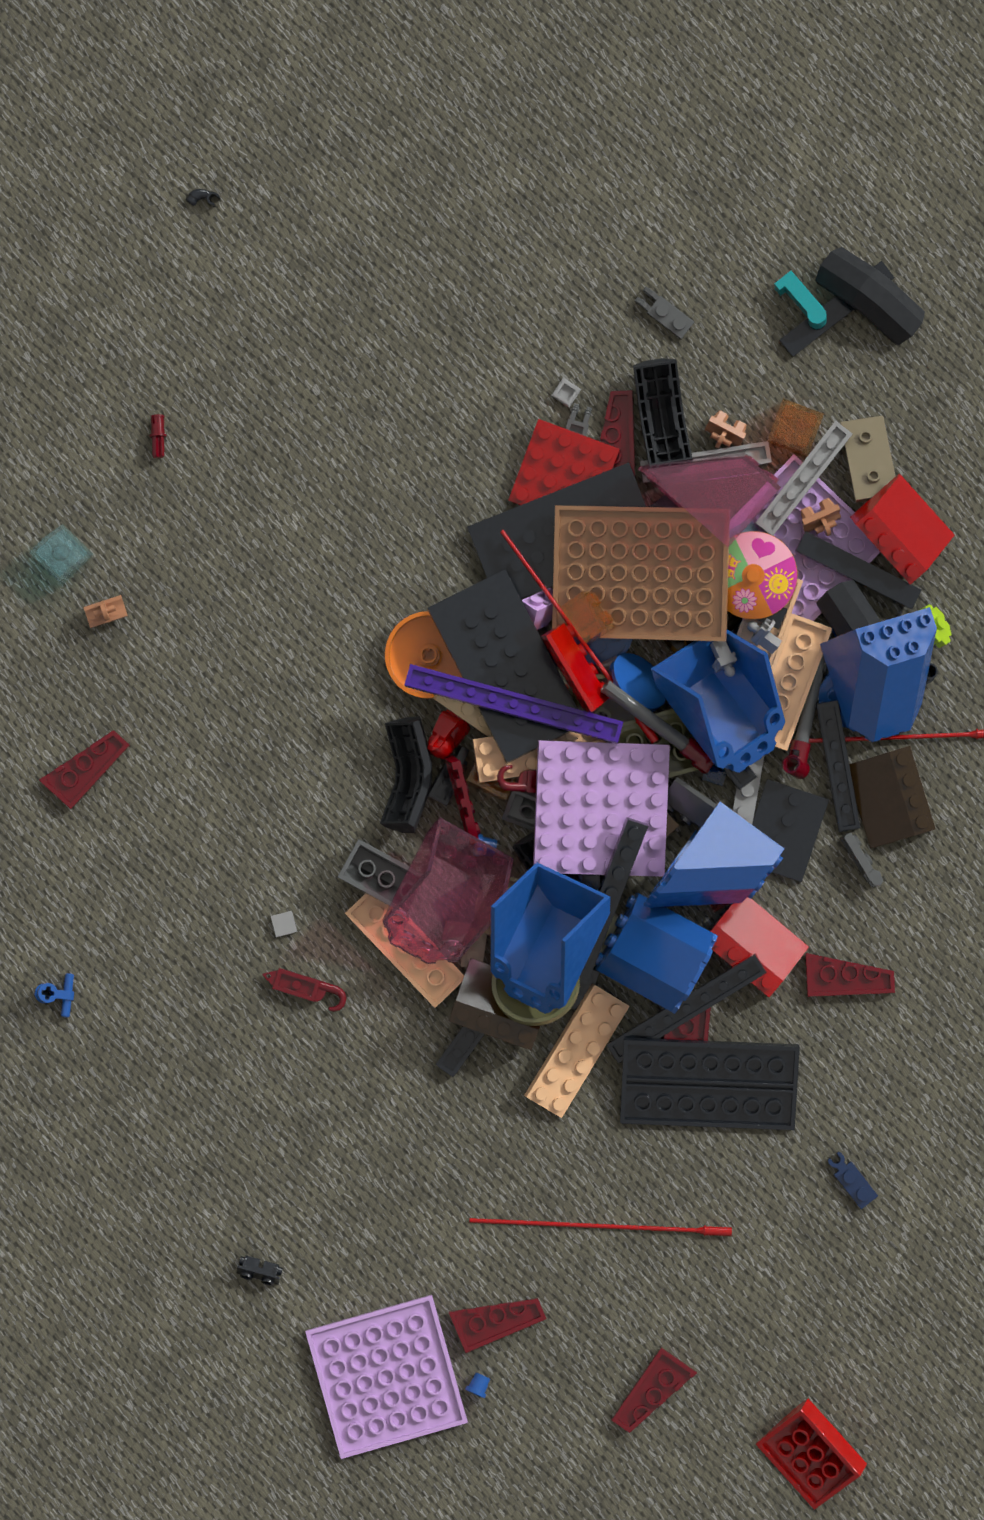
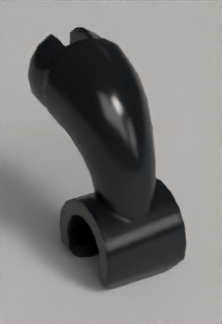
[186,189,221,207]

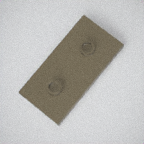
[840,416,896,503]

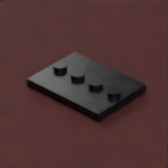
[752,779,829,882]

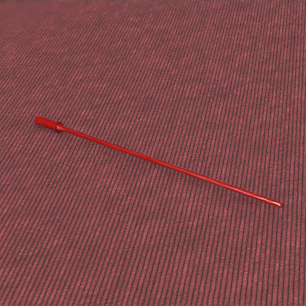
[500,530,659,744]
[790,729,984,744]
[469,1218,732,1236]

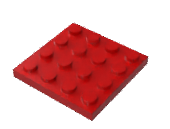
[508,419,620,505]

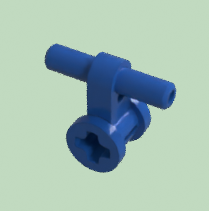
[34,973,74,1018]

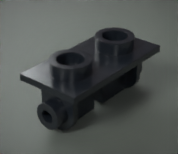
[237,1255,283,1286]

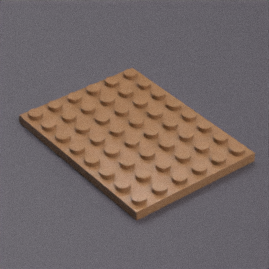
[552,505,730,641]

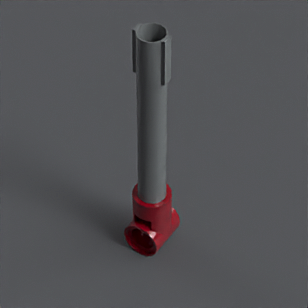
[782,655,827,779]
[601,680,714,774]

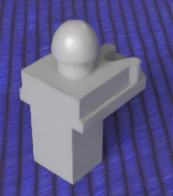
[747,618,782,654]
[710,641,737,677]

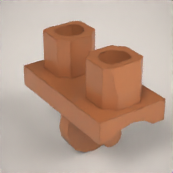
[705,411,747,449]
[801,498,841,536]
[83,595,128,628]

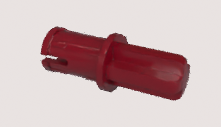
[149,414,167,458]

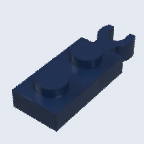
[827,1151,878,1209]

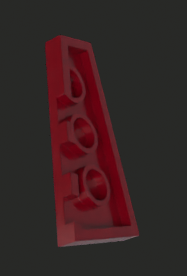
[600,390,636,478]
[39,730,130,809]
[444,755,481,843]
[805,953,895,997]
[449,1298,546,1353]
[611,1347,697,1433]

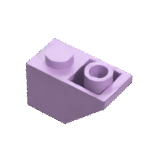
[522,587,553,630]

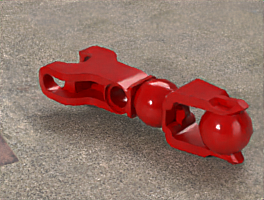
[427,710,470,759]

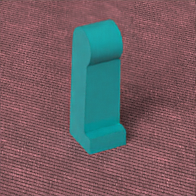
[774,271,827,329]

